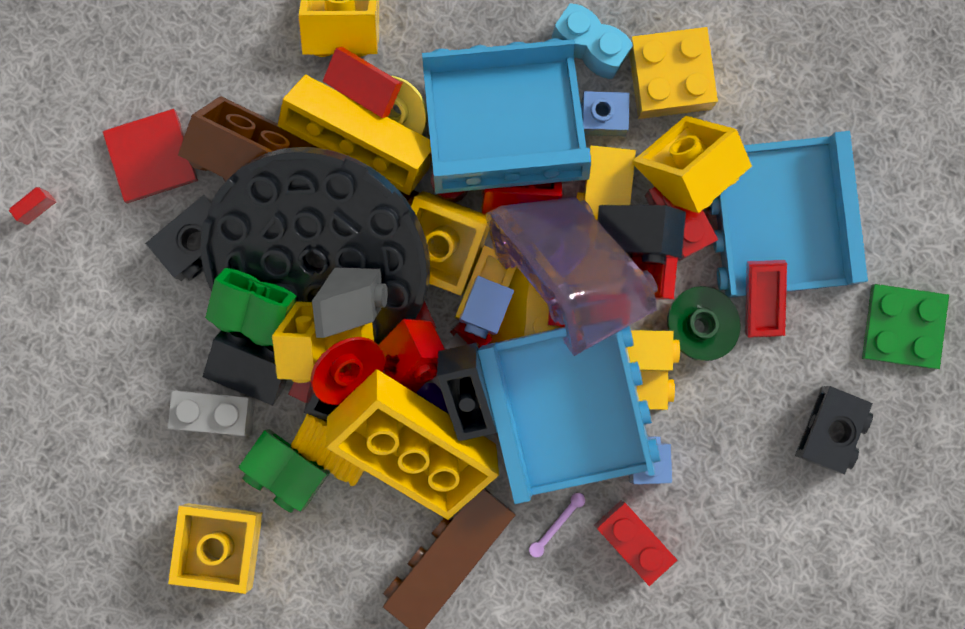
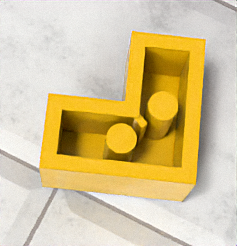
[272,302,374,383]
[627,330,680,410]

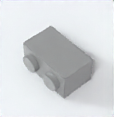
[168,390,255,436]

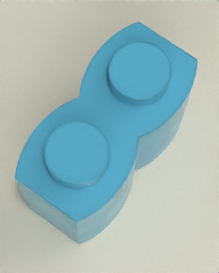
[551,3,633,79]

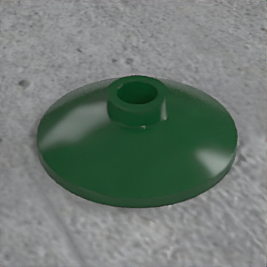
[667,286,741,361]

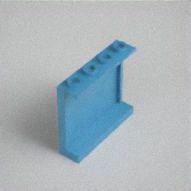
[422,38,591,194]
[709,131,868,298]
[478,315,661,504]

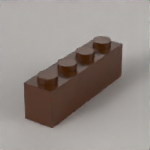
[383,488,516,629]

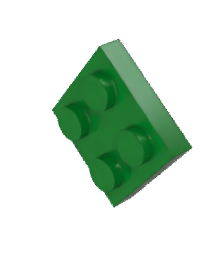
[862,284,949,370]

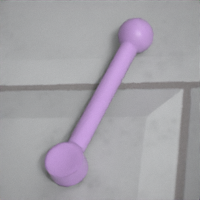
[529,493,585,557]

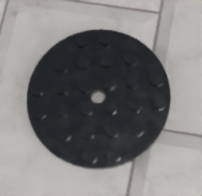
[201,147,430,345]

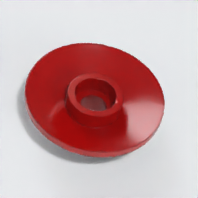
[310,337,385,405]

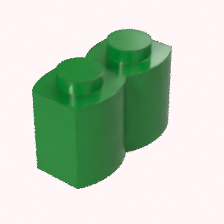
[205,268,296,346]
[238,429,330,513]

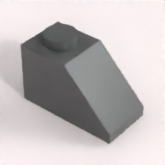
[312,268,388,338]

